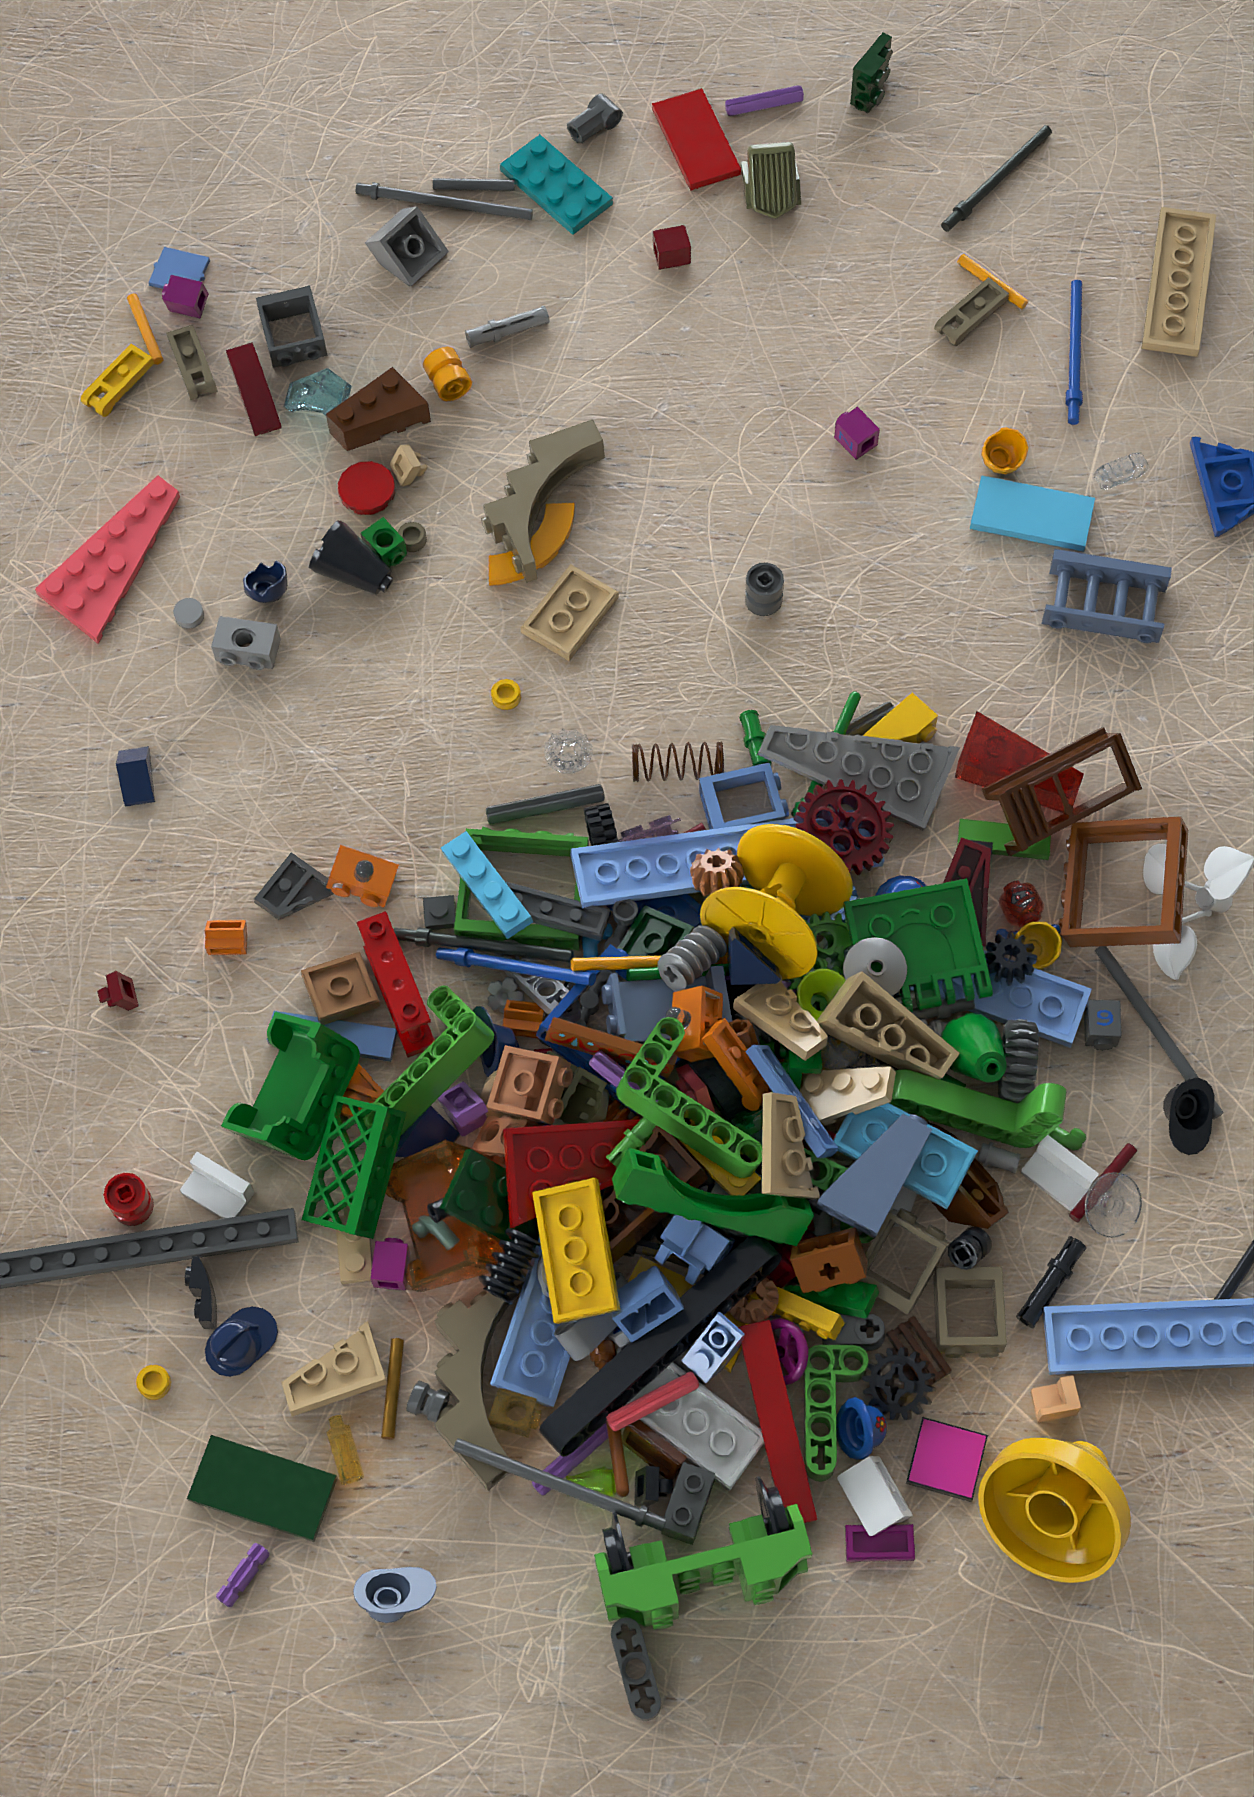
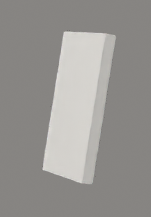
[627,1362,764,1491]

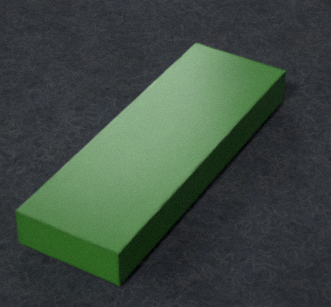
[957,819,1051,860]

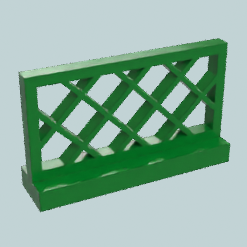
[301,1095,407,1239]

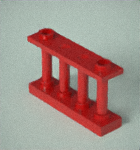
[356,911,435,1058]

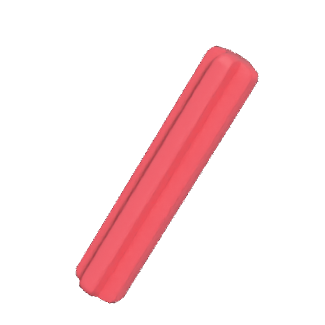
[606,1371,699,1431]

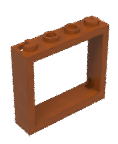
[1058,816,1189,948]

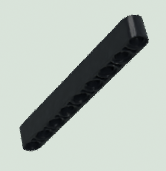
[539,1235,782,1457]

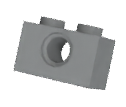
[211,616,281,670]

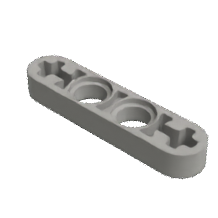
[495,940,581,1023]

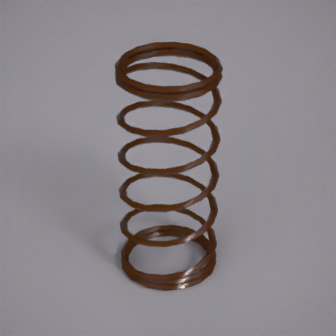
[632,741,724,782]

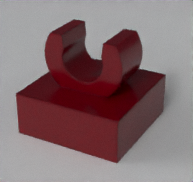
[97,971,139,1011]

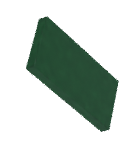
[187,1435,338,1542]

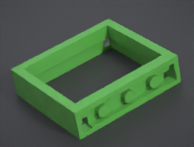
[454,826,589,951]

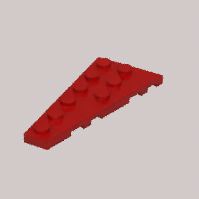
[503,1119,688,1228]

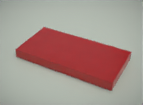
[652,88,741,191]

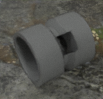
[745,562,784,616]

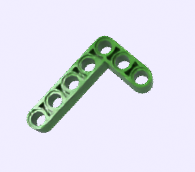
[363,985,494,1135]
[616,1017,762,1178]
[889,1069,1067,1148]

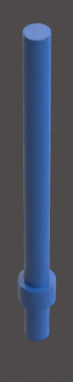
[1065,280,1083,425]
[436,947,596,986]

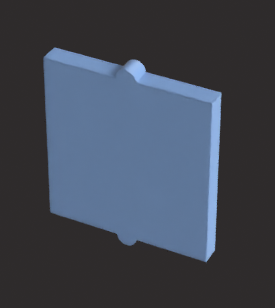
[148,247,210,289]

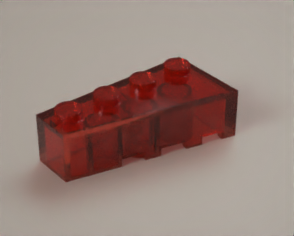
[955,711,1084,813]

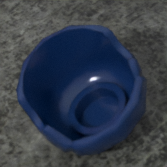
[243,561,288,603]

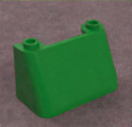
[221,1011,360,1161]

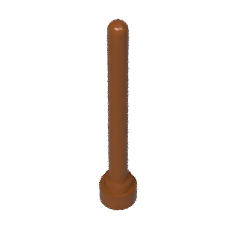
[590,1340,629,1498]

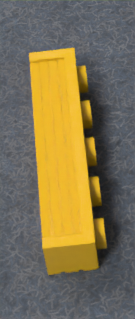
[745,1286,845,1340]

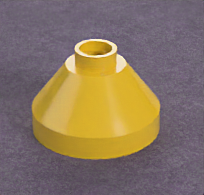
[978,1438,1131,1583]

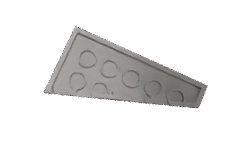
[757,725,960,831]

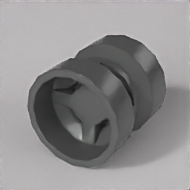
[406,1380,450,1423]

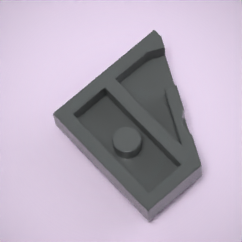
[254,852,334,920]

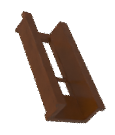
[982,727,1142,856]

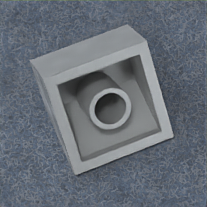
[365,206,449,286]

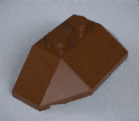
[920,1115,1009,1229]

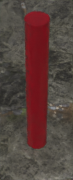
[1069,1143,1137,1223]

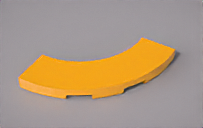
[489,503,575,586]

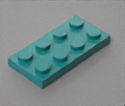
[500,134,613,235]

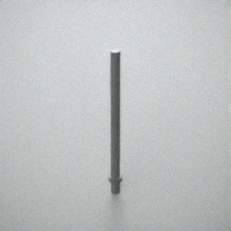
[355,182,533,220]
[1095,946,1224,1120]
[453,1438,667,1531]

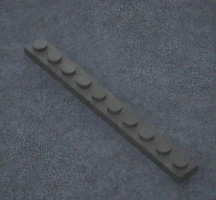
[0,1208,299,1289]

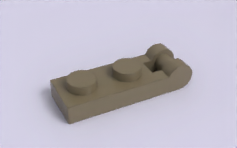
[934,277,1009,346]
[166,324,218,400]

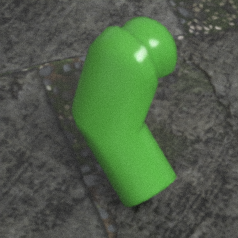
[1048,1126,1086,1151]

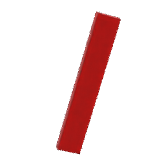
[738,1320,817,1523]

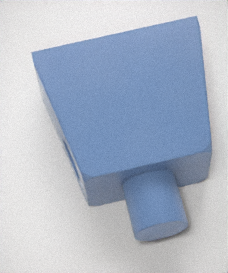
[612,1266,684,1343]

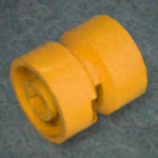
[423,346,472,401]

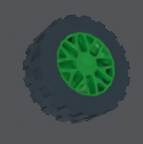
[690,1057,746,1122]

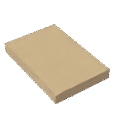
[521,564,619,661]

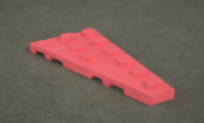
[35,475,180,644]

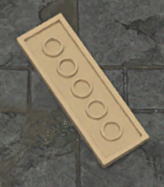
[1141,207,1216,357]

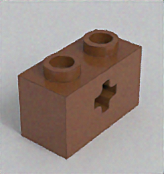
[790,1227,868,1293]

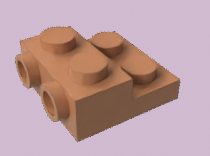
[486,1045,573,1125]

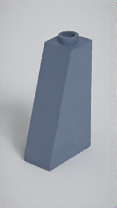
[816,1114,932,1239]

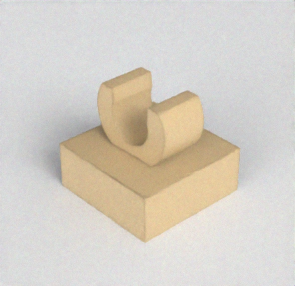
[389,444,428,486]

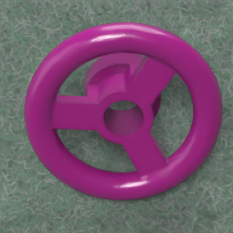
[770,1318,809,1385]

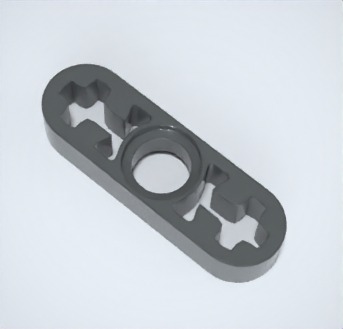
[611,1618,661,1721]

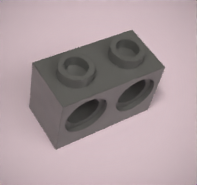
[661,1462,715,1545]

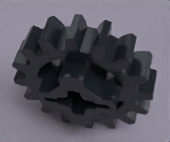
[862,1347,936,1421]

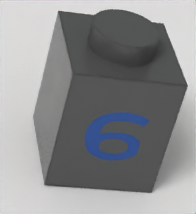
[1084,1000,1122,1051]

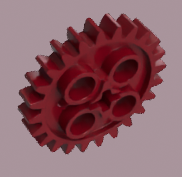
[794,779,894,876]

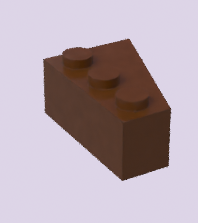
[326,367,431,451]

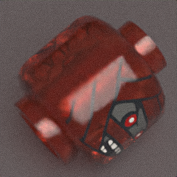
[998,880,1044,928]

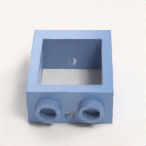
[699,763,789,830]

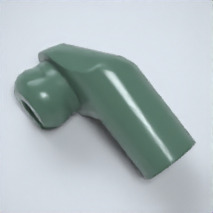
[412,1215,460,1251]

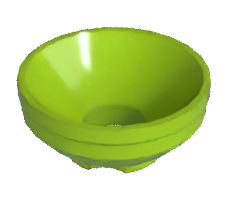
[796,969,846,1021]

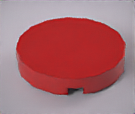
[338,461,395,515]

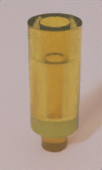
[326,1415,364,1485]

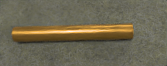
[381,1338,404,1440]

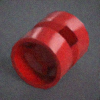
[103,1173,154,1226]

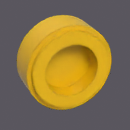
[491,679,521,710]
[136,1365,171,1400]

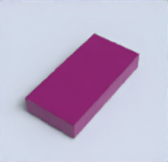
[845,1524,915,1562]

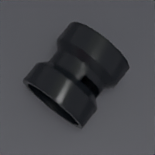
[948,1226,992,1270]

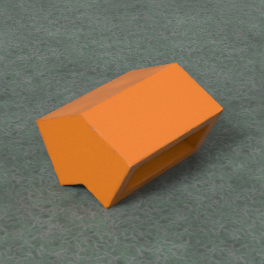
[205,920,248,955]
[502,999,545,1038]

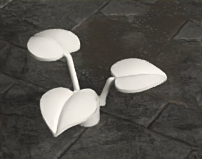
[1143,844,1254,980]

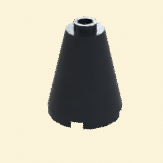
[309,520,393,595]

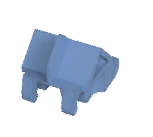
[655,1215,737,1285]

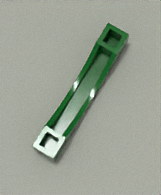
[612,1148,814,1246]

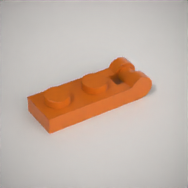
[702,1018,772,1111]

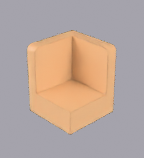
[1030,1375,1081,1422]

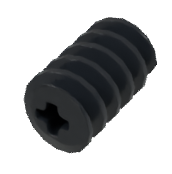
[478,1229,541,1305]

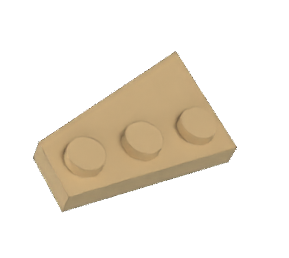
[733,975,828,1061]
[800,1066,896,1126]

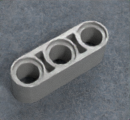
[554,1272,628,1361]

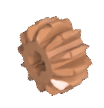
[690,847,744,896]

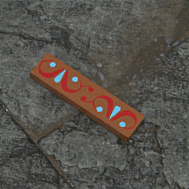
[545,1017,677,1078]

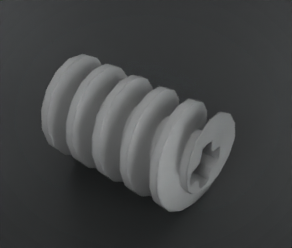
[658,925,727,991]

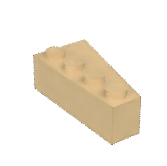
[817,971,959,1079]

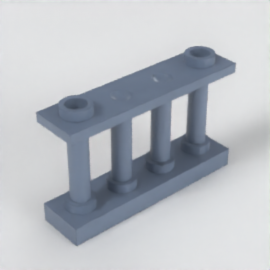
[1041,549,1172,643]

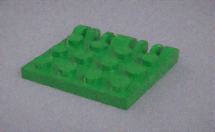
[843,879,993,1012]

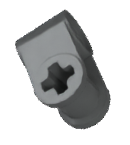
[822,1313,885,1351]

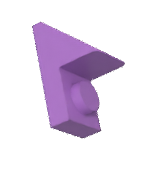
[438,1081,489,1137]

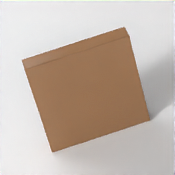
[301,952,380,1025]

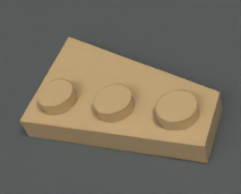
[762,1092,820,1199]
[281,1321,387,1417]

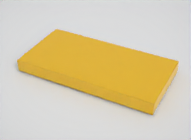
[532,1178,621,1324]

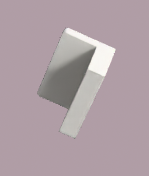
[1021,1135,1099,1211]
[180,1152,254,1219]
[837,1456,913,1536]

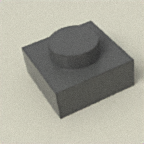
[423,895,456,930]

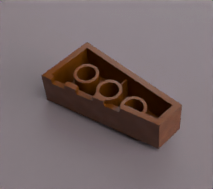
[602,1125,708,1264]

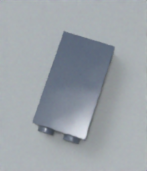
[602,966,732,1043]

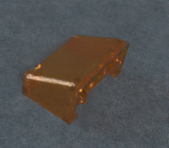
[385,1140,504,1292]

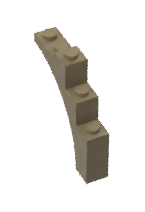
[481,419,605,583]
[434,1269,526,1491]

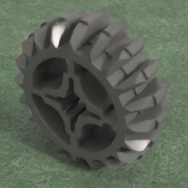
[998,1019,1039,1104]

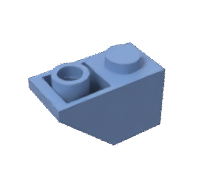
[681,1312,745,1383]

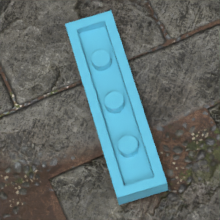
[441,831,533,939]

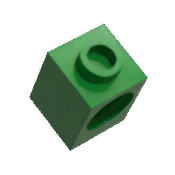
[360,517,407,568]

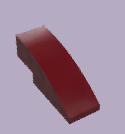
[226,342,282,436]

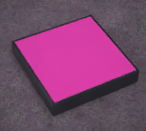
[906,1417,988,1502]

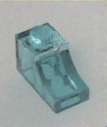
[284,368,352,416]

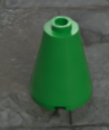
[940,1013,1006,1082]

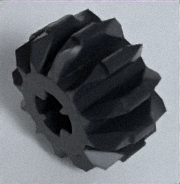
[985,931,1037,986]

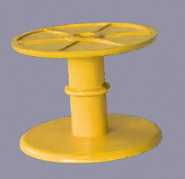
[700,824,853,979]

